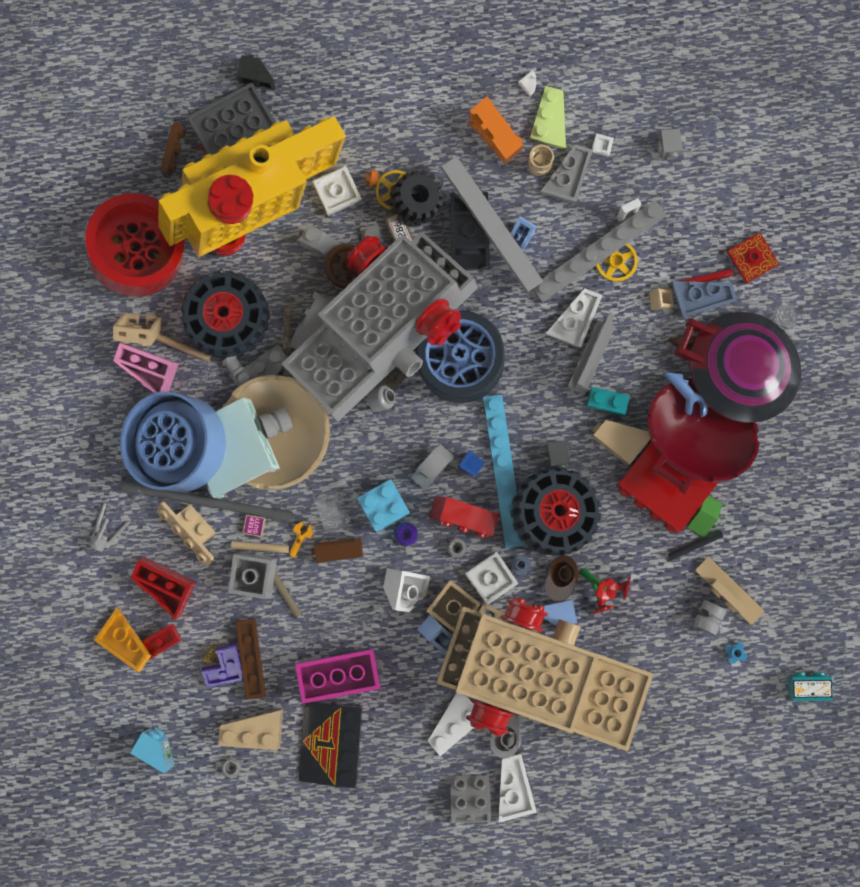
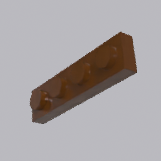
[236,619,266,700]

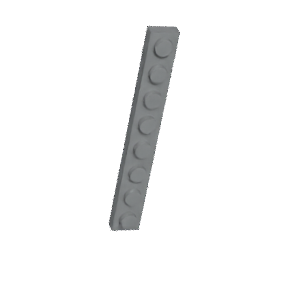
[532,200,666,303]

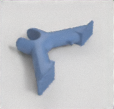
[663,372,708,417]

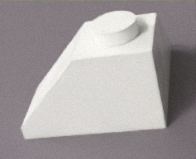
[383,568,430,612]

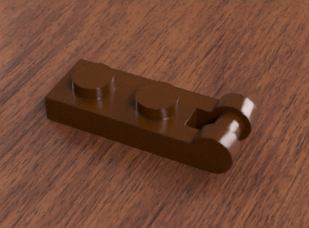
[160,122,186,178]

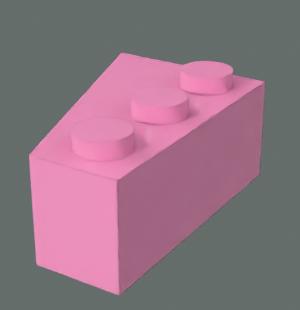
[113,343,179,393]

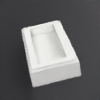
[617,198,641,223]

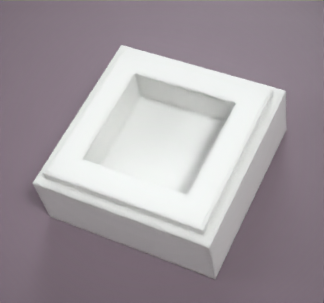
[592,133,614,157]

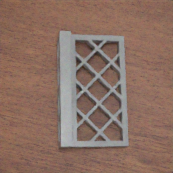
[567,313,616,395]

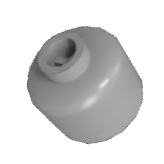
[367,385,396,412]

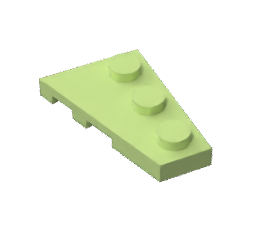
[530,86,566,150]

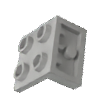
[450,775,491,823]

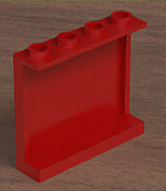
[616,441,719,533]

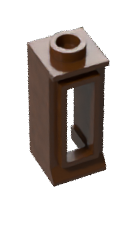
[311,537,364,563]

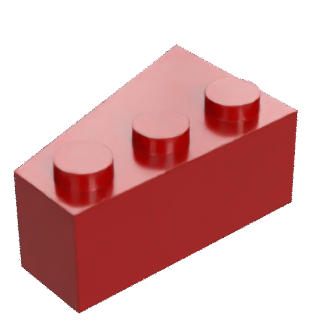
[429,496,500,538]
[130,557,197,620]

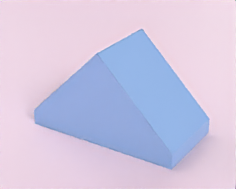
[510,216,536,251]

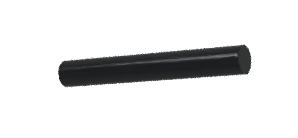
[667,530,723,561]

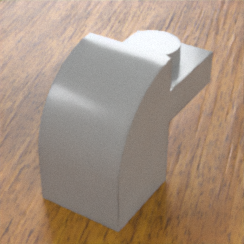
[411,444,454,490]

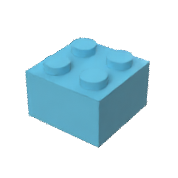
[357,479,410,533]

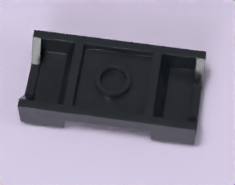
[450,192,490,270]

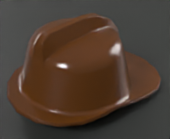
[545,555,579,602]

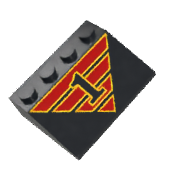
[298,702,363,788]

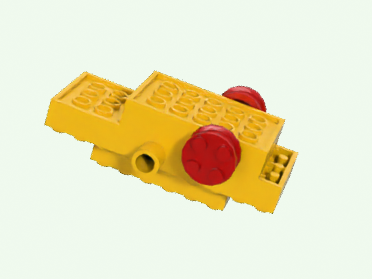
[158,116,346,258]

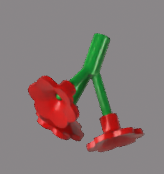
[580,568,631,615]

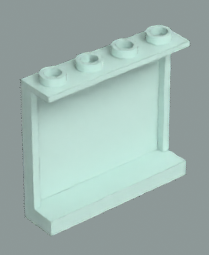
[207,398,280,498]

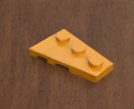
[94,608,151,673]

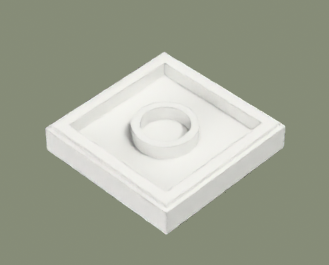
[312,166,362,216]
[465,552,518,606]

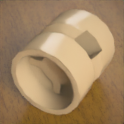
[528,144,554,176]

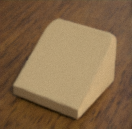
[649,289,674,310]

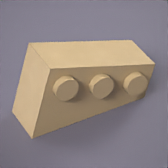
[218,708,284,750]

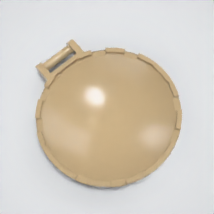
[222,375,330,490]

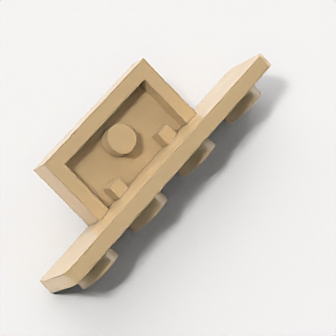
[157,501,216,566]
[695,557,764,624]

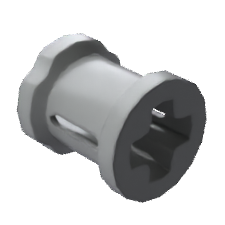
[222,356,246,378]

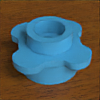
[725,642,747,664]

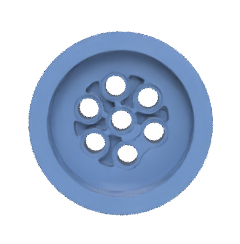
[120,392,226,492]

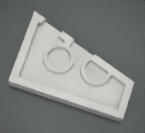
[545,289,602,348]
[428,692,474,756]
[498,753,537,823]

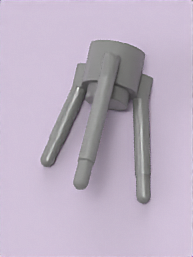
[89,502,130,552]

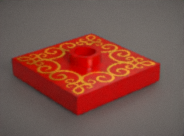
[726,232,779,284]

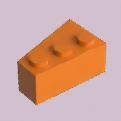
[469,96,523,164]

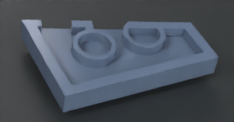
[671,281,737,318]

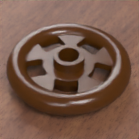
[325,243,359,289]

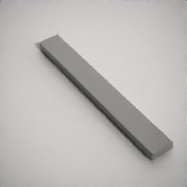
[440,156,543,293]

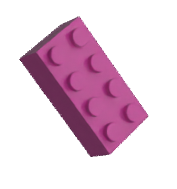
[295,648,381,704]

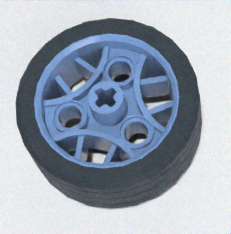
[416,310,505,403]

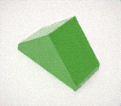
[687,496,723,537]

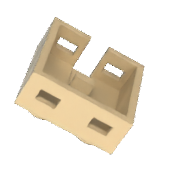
[113,312,162,346]

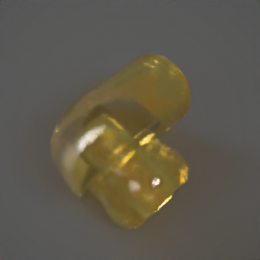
[202,643,228,665]

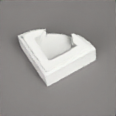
[518,70,537,97]

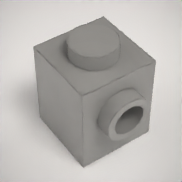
[657,128,683,160]

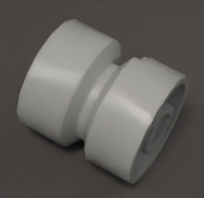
[258,406,293,439]
[692,600,727,636]

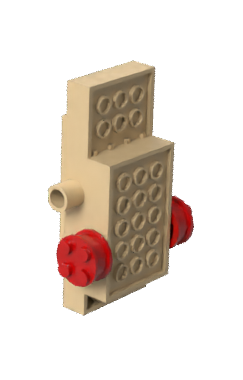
[437,596,653,751]

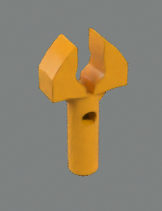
[289,522,313,557]

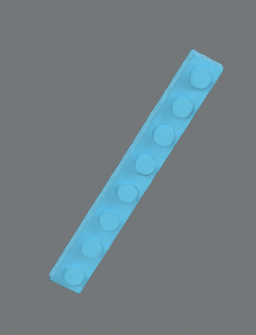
[483,394,525,549]

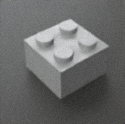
[228,552,277,599]

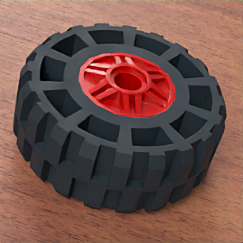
[181,270,270,359]
[511,467,601,556]

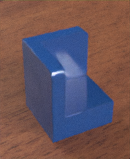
[458,450,485,478]

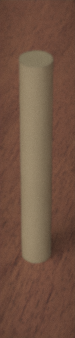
[274,571,302,619]

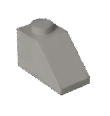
[299,224,341,262]

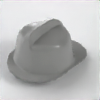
[490,712,522,759]

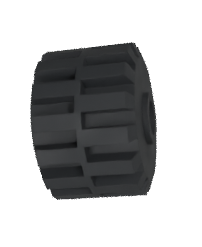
[389,170,443,226]

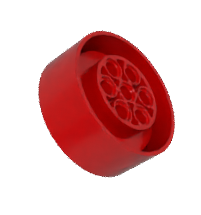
[85,193,185,297]

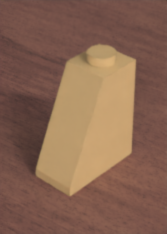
[592,420,651,466]

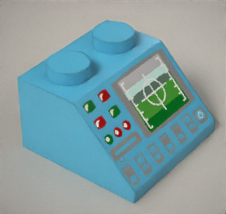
[130,727,174,774]

